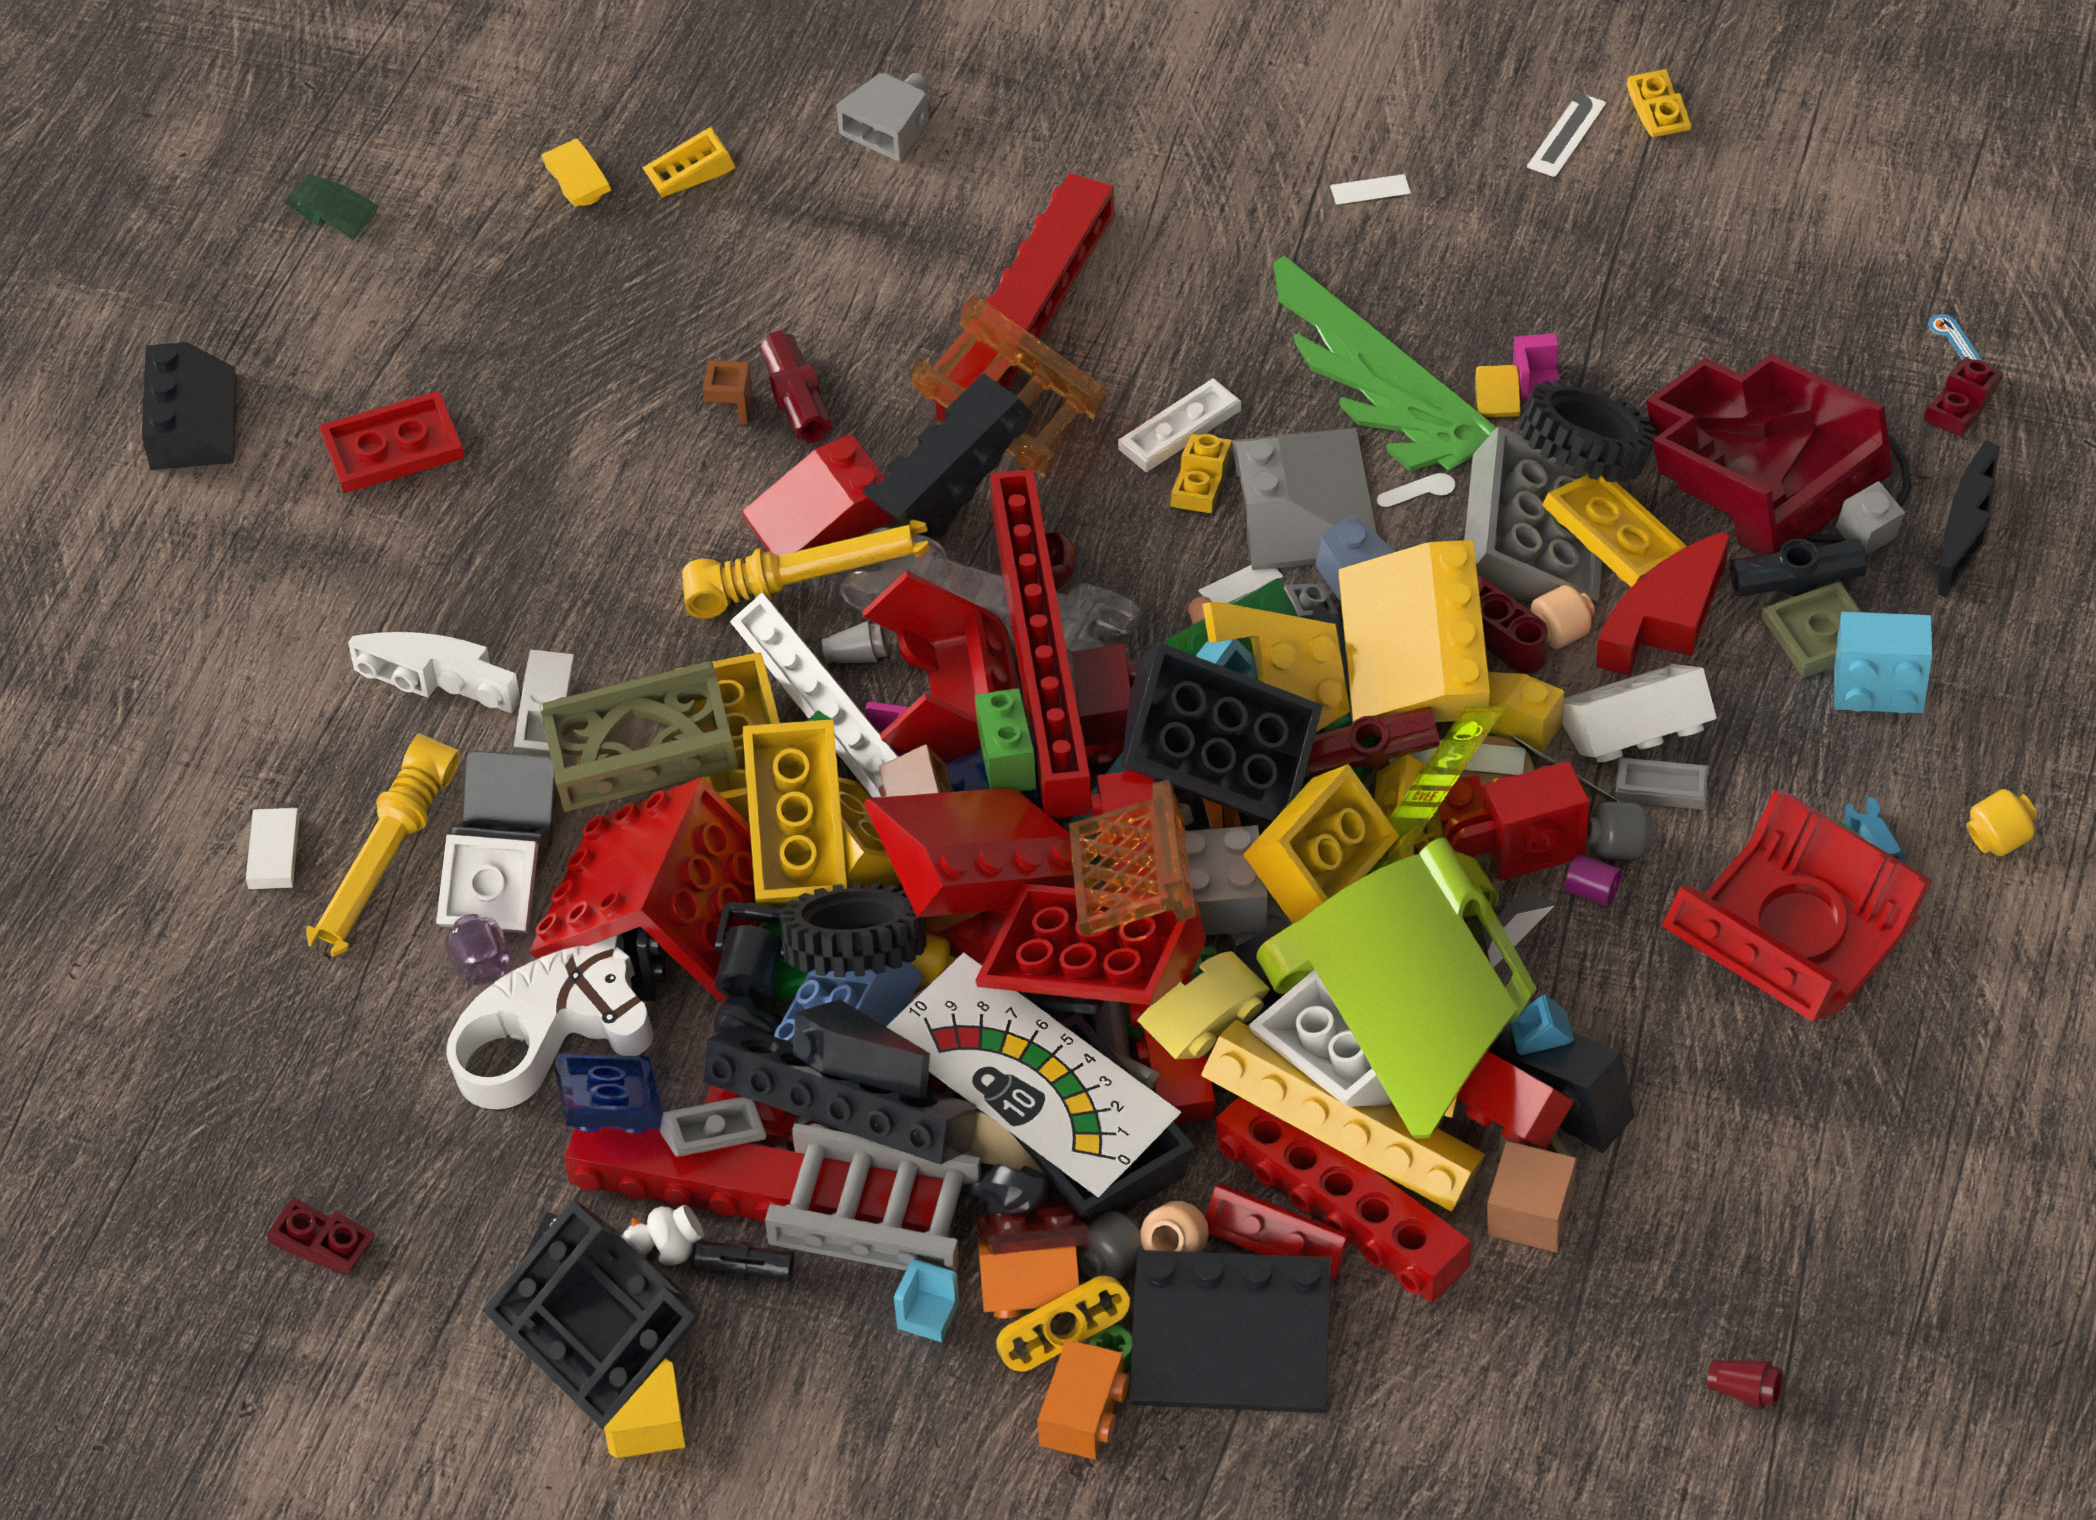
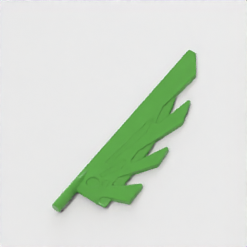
[1274,256,1497,471]

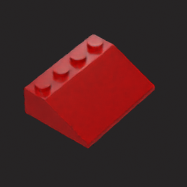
[864,787,1090,918]
[975,883,1207,1005]

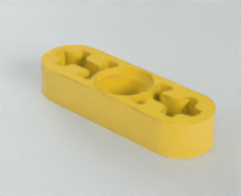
[997,1276,1130,1372]

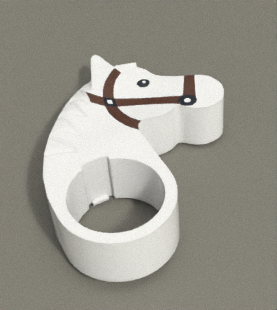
[447,934,654,1109]

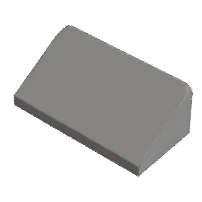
[658,1097,767,1157]

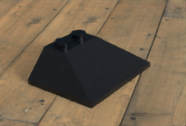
[482,1199,699,1431]

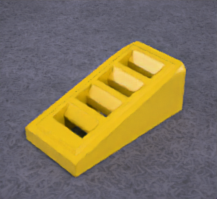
[643,127,736,198]

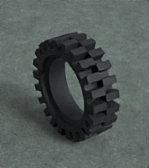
[1519,380,1656,482]
[780,883,927,977]

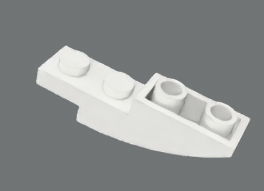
[348,632,521,713]
[514,650,574,793]

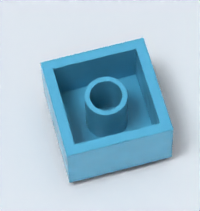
[1834,612,1932,713]

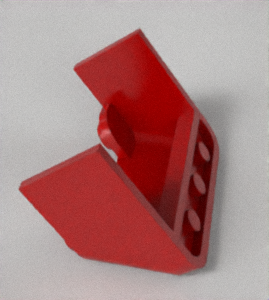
[862,570,1018,765]

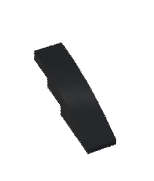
[1938,440,2000,598]

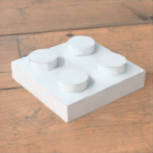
[436,834,539,934]

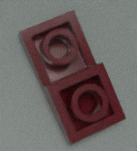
[1923,357,2004,437]
[267,1197,376,1274]

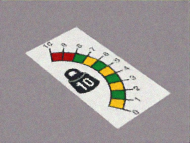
[886,953,1181,1198]

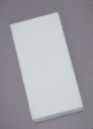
[246,808,300,889]

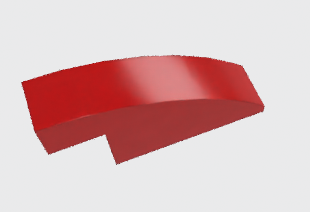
[1596,532,1730,676]

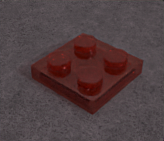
[977,1203,1088,1255]

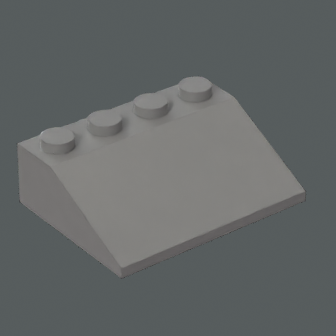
[1464,426,1602,607]

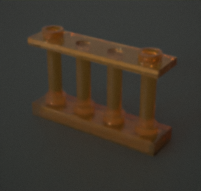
[910,294,1109,478]

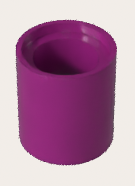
[1564,854,1622,907]

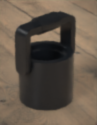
[714,902,785,1002]

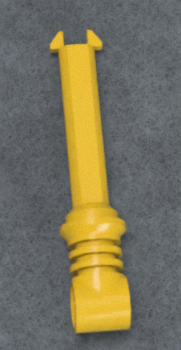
[682,520,930,619]
[306,733,461,957]

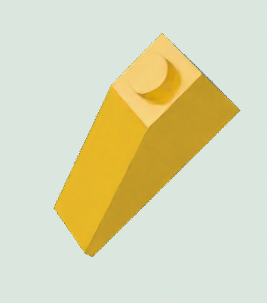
[1471,672,1564,753]

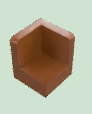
[702,360,753,425]

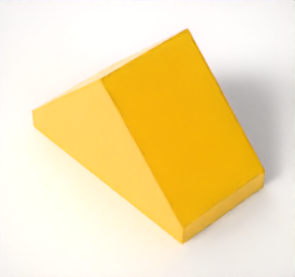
[604,1359,685,1458]

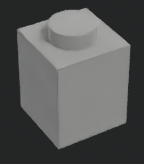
[1836,481,1905,556]

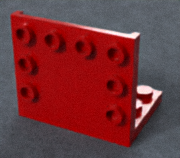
[529,777,763,1002]

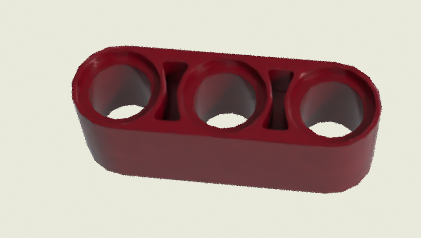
[1477,574,1548,673]

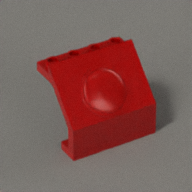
[1662,788,1932,1022]

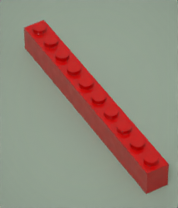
[990,469,1090,818]

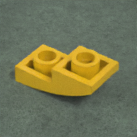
[1627,69,1691,137]
[541,138,611,207]
[1170,433,1232,514]

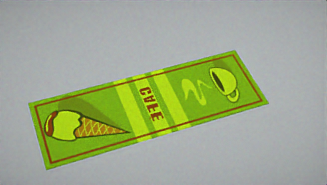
[1365,707,1506,876]

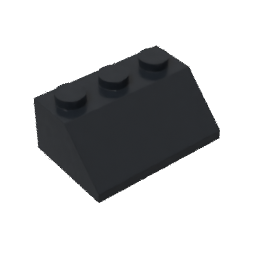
[142,342,236,470]

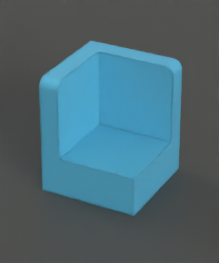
[894,1259,960,1342]

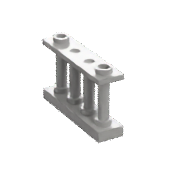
[765,1123,982,1273]

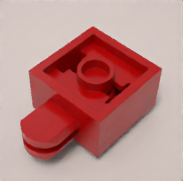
[1443,761,1589,881]

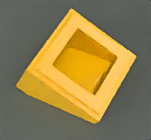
[1475,365,1520,418]

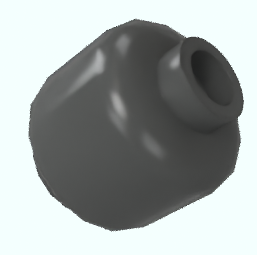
[1586,802,1654,861]
[1075,1211,1144,1280]

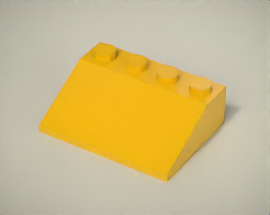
[1338,540,1490,723]

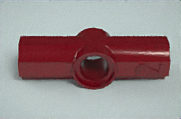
[759,330,831,444]
[1307,707,1440,779]

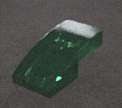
[285,174,378,240]

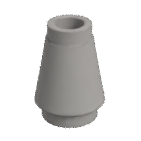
[822,620,888,664]

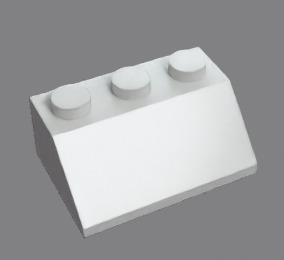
[1562,664,1717,762]
[1248,969,1392,1107]

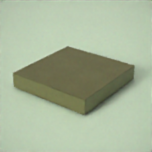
[1762,581,1862,678]

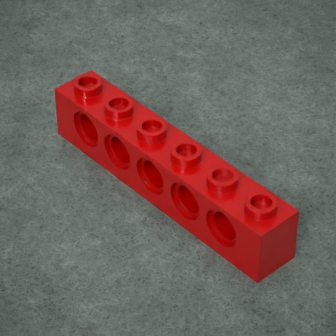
[1216,1096,1471,1303]

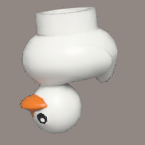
[623,1204,704,1266]

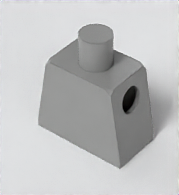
[836,73,929,162]

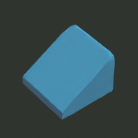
[1509,994,1574,1055]

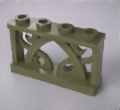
[539,661,739,812]

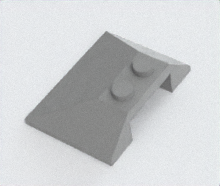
[1232,428,1377,570]

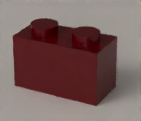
[1072,643,1138,746]

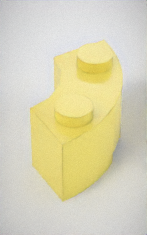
[1137,951,1270,1059]

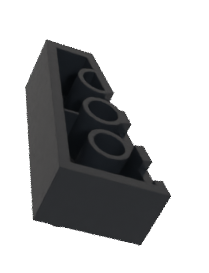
[862,373,1034,547]
[1487,1023,1635,1153]

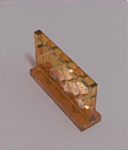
[1069,779,1196,936]

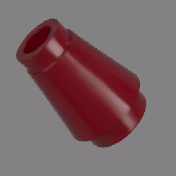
[1707,1360,1783,1409]

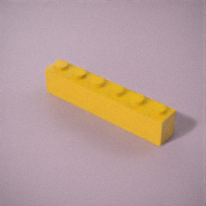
[1201,1020,1486,1212]

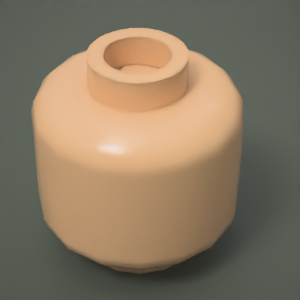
[1530,585,1595,649]
[1140,1201,1209,1252]

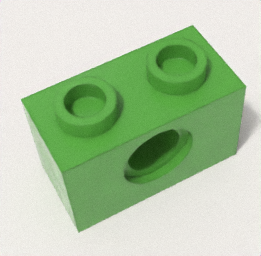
[975,688,1036,792]

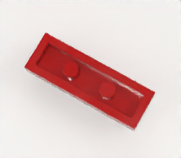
[1205,1184,1351,1282]

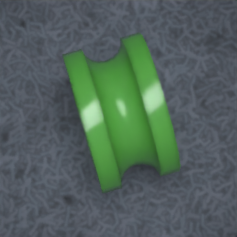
[1089,1325,1132,1372]

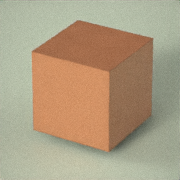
[1487,1141,1576,1253]

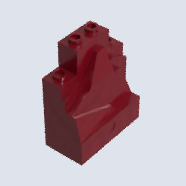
[1646,354,1892,555]

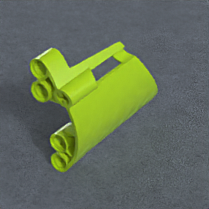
[1256,837,1537,1139]

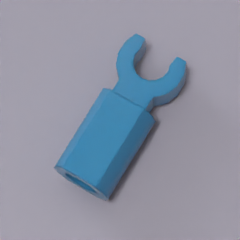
[1844,797,1905,863]

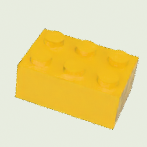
[1243,764,1400,924]

